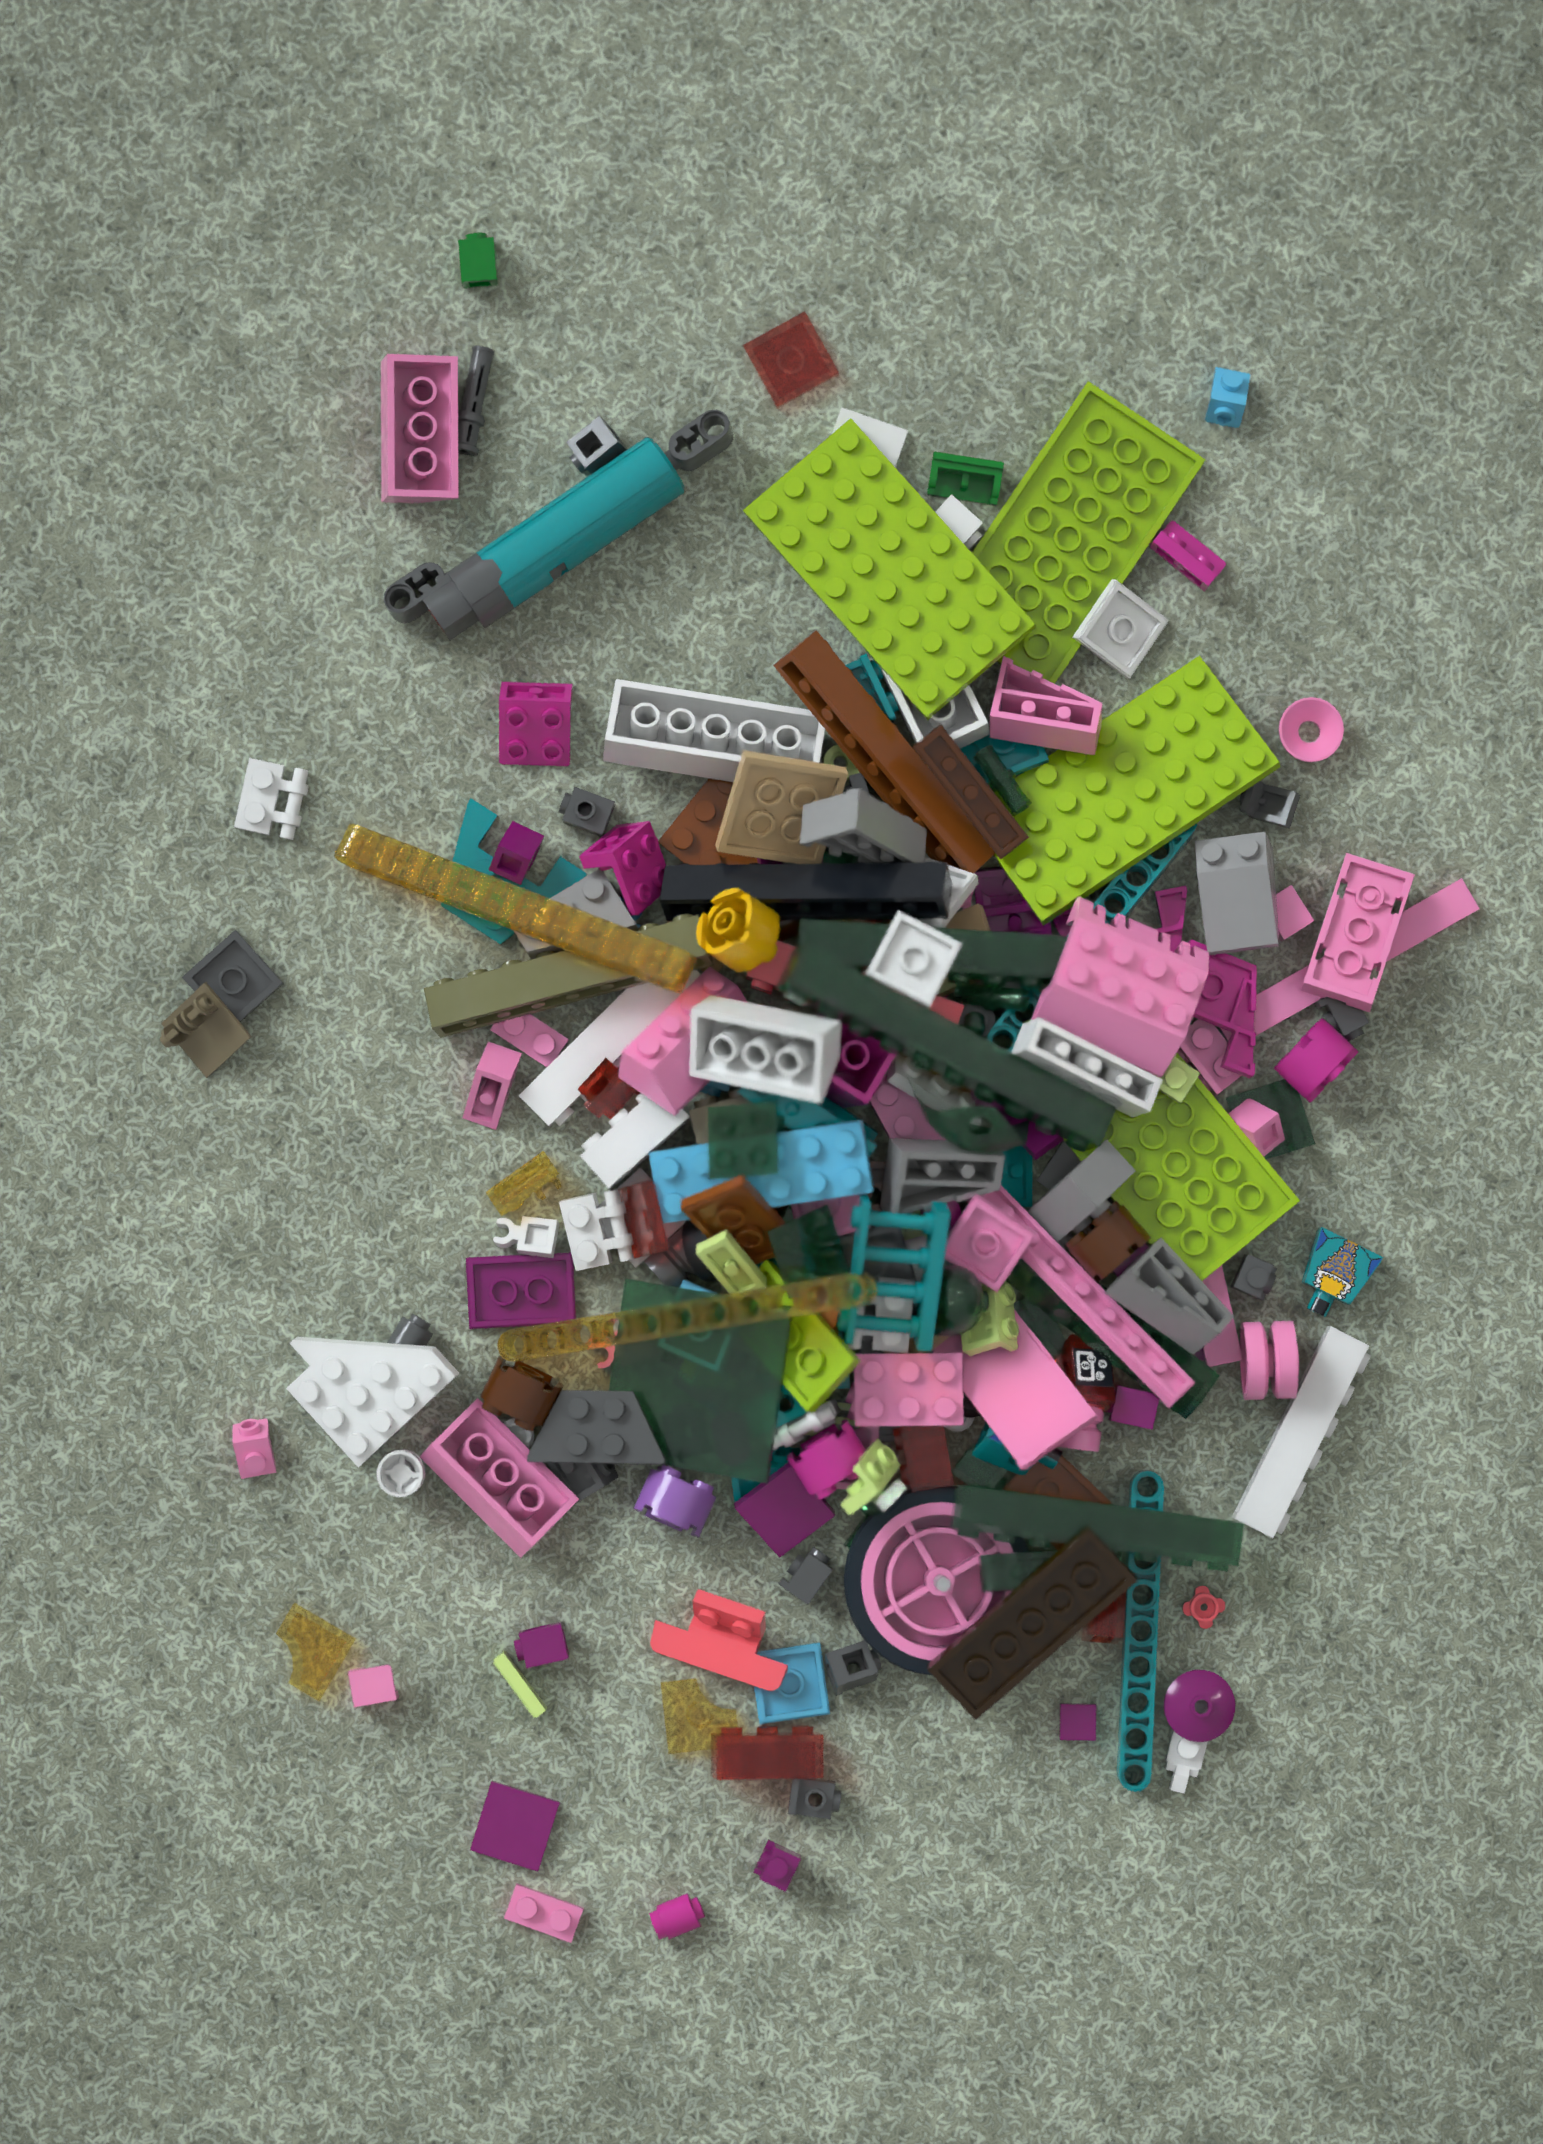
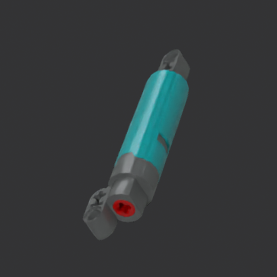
[384,410,734,641]

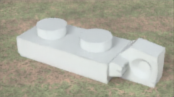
[1165,1700,1208,1794]

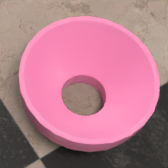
[1278,697,1344,762]

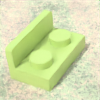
[957,1280,1019,1356]
[841,1439,901,1516]

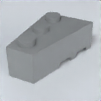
[800,789,927,863]
[509,869,638,959]
[880,1138,1005,1214]
[1027,1139,1136,1247]
[1104,1237,1235,1355]

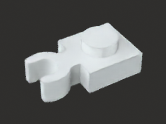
[493,1216,560,1258]

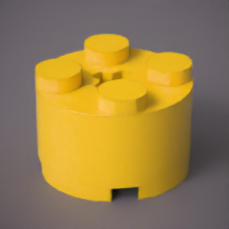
[696,888,780,973]

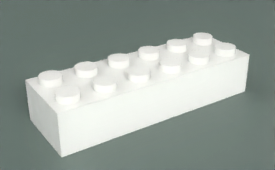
[603,679,825,782]

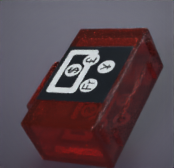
[1053,1334,1116,1413]

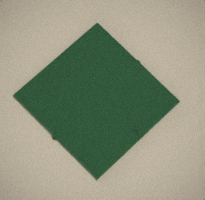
[609,1279,794,1483]

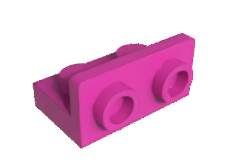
[1149,521,1226,592]

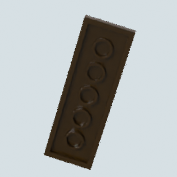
[927,1525,1138,1720]

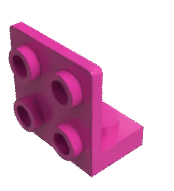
[499,682,572,766]
[579,821,666,916]

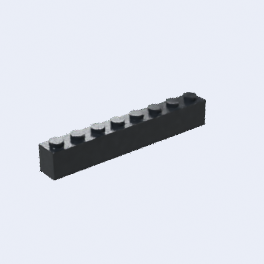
[660,861,952,921]

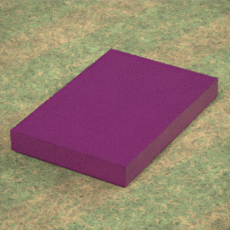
[466,1252,577,1329]

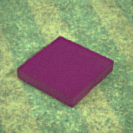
[734,1462,835,1558]
[470,1780,560,1871]

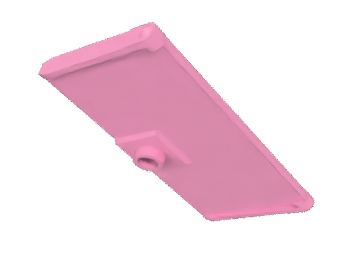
[932,1279,1097,1471]

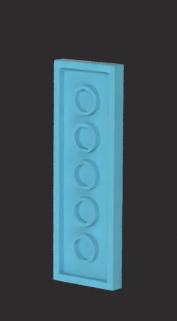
[649,1119,874,1224]

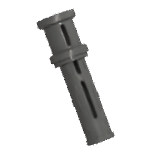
[458,346,495,456]

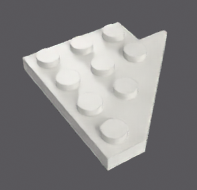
[286,1337,459,1468]

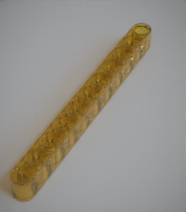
[334,824,697,993]
[497,1274,877,1362]

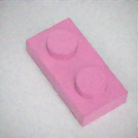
[490,1014,569,1067]
[504,1883,584,1943]

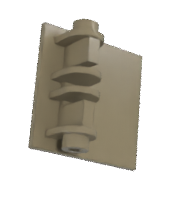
[160,982,252,1078]

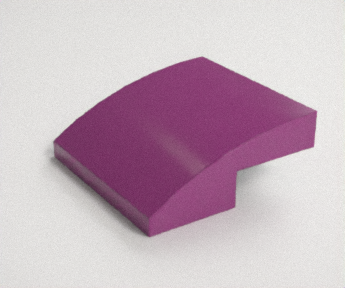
[974,866,1052,943]

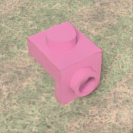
[232,1419,276,1479]

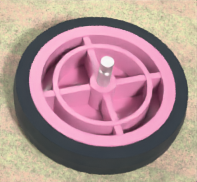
[844,1485,1033,1675]

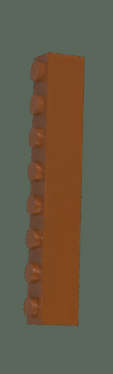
[773,630,995,873]

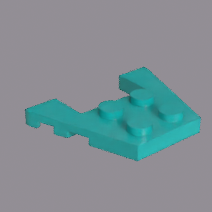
[441,798,587,945]

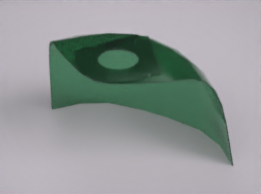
[908,1079,1029,1153]

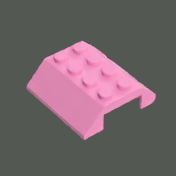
[1031,896,1209,1078]

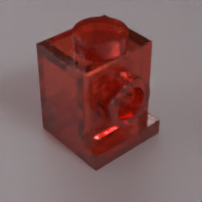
[577,1058,640,1120]

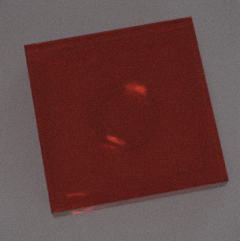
[743,311,839,409]
[618,1180,669,1259]

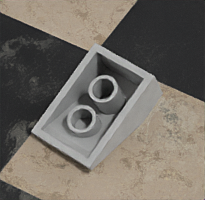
[1195,832,1279,955]

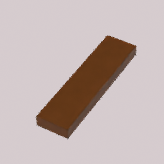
[912,724,1029,859]

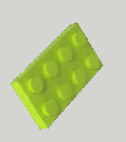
[731,1260,861,1413]

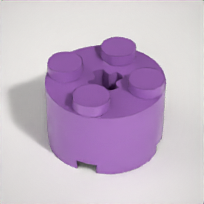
[633,1465,716,1538]

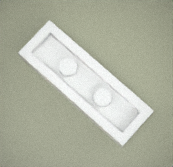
[887,1053,982,1133]

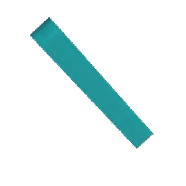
[986,823,1197,1062]
[1117,1470,1164,1792]

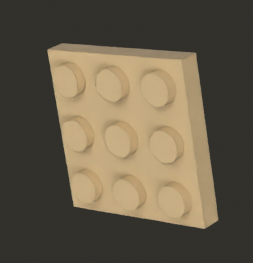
[715,750,848,864]

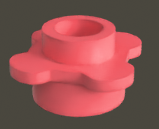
[1182,1586,1225,1629]

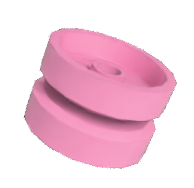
[1239,1321,1299,1400]

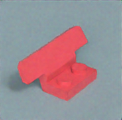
[650,1589,788,1691]

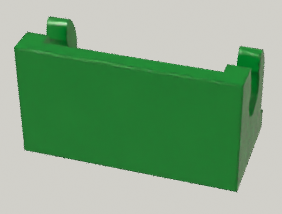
[927,451,1004,506]

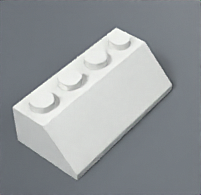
[689,995,841,1103]

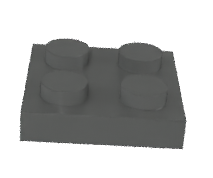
[182,930,284,1022]

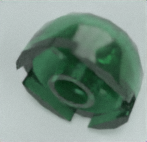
[934,1264,988,1336]

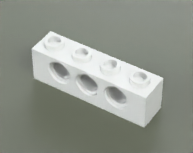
[1010,1017,1163,1118]

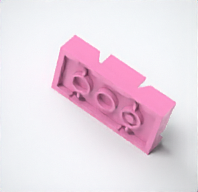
[1301,853,1415,1012]

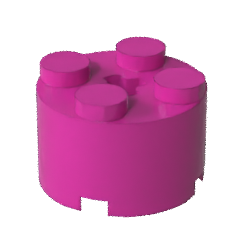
[1274,1018,1359,1103]
[786,1419,866,1500]

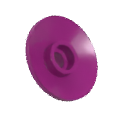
[1164,1670,1236,1742]

